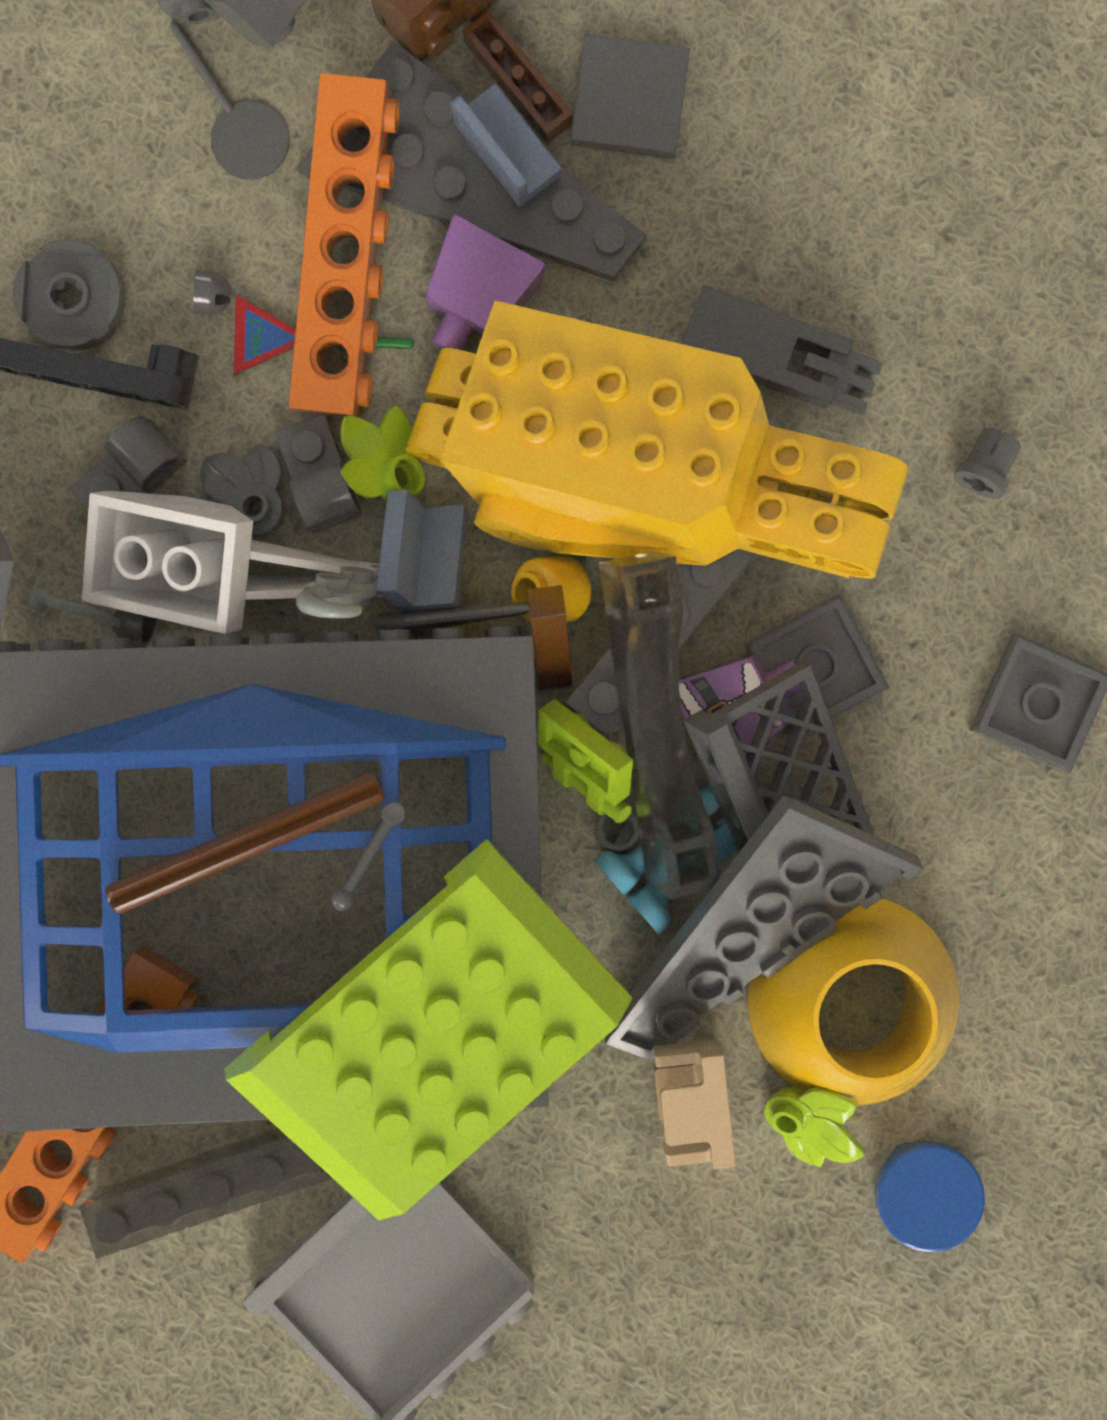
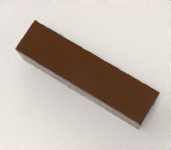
[463,9,573,145]
[527,585,572,690]

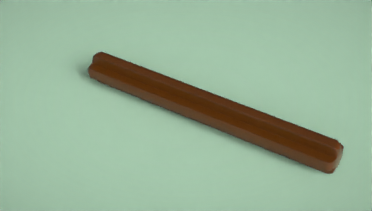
[105,772,385,914]

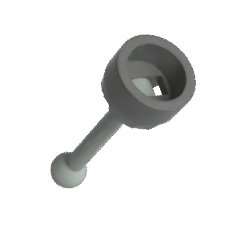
[28,588,157,648]

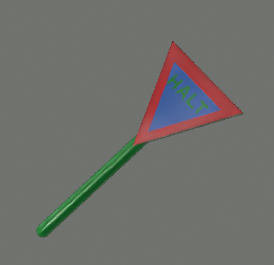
[234,295,414,375]

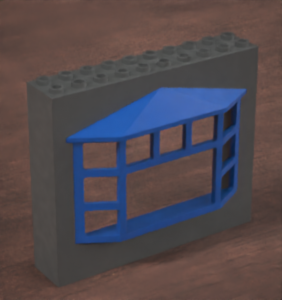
[0,626,549,1132]

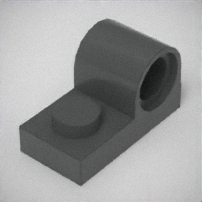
[274,413,362,533]
[69,416,188,510]

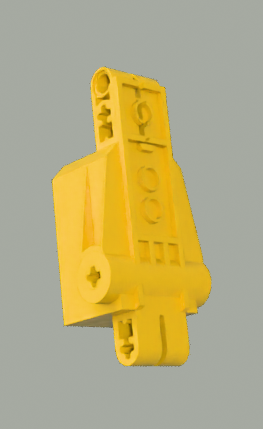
[405,300,909,579]

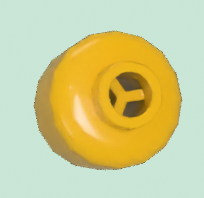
[511,554,591,624]

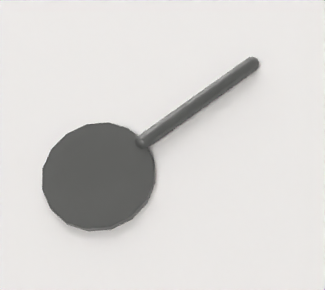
[171,22,289,179]

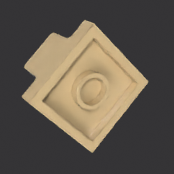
[652,1035,736,1169]

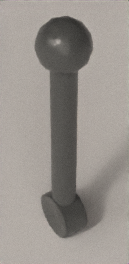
[331,802,405,911]

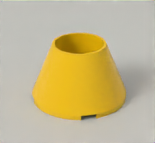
[747,898,959,1105]

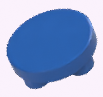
[875,1141,985,1252]

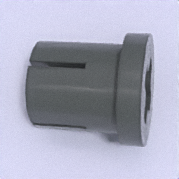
[953,428,1021,499]

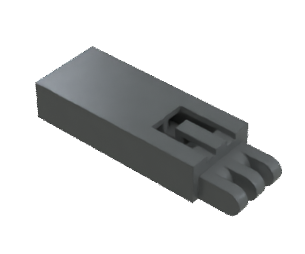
[681,285,882,415]

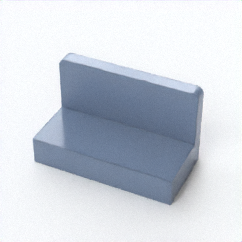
[450,83,562,208]
[376,489,468,612]

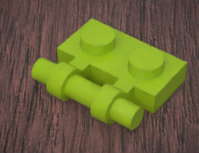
[538,698,633,824]

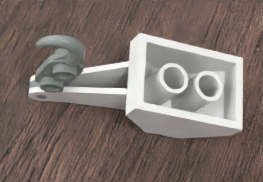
[81,491,382,634]

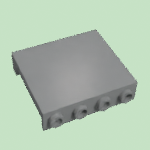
[242,1181,534,1420]

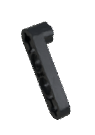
[0,338,199,410]

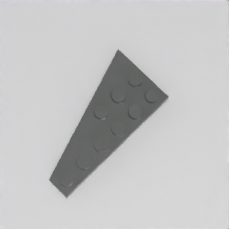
[297,41,646,282]
[604,795,924,1060]

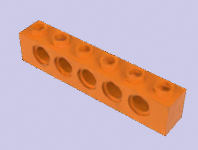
[289,73,400,418]
[0,946,199,1264]

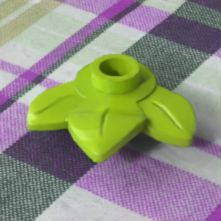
[340,405,425,501]
[764,1087,866,1167]

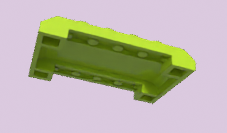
[224,839,632,1220]

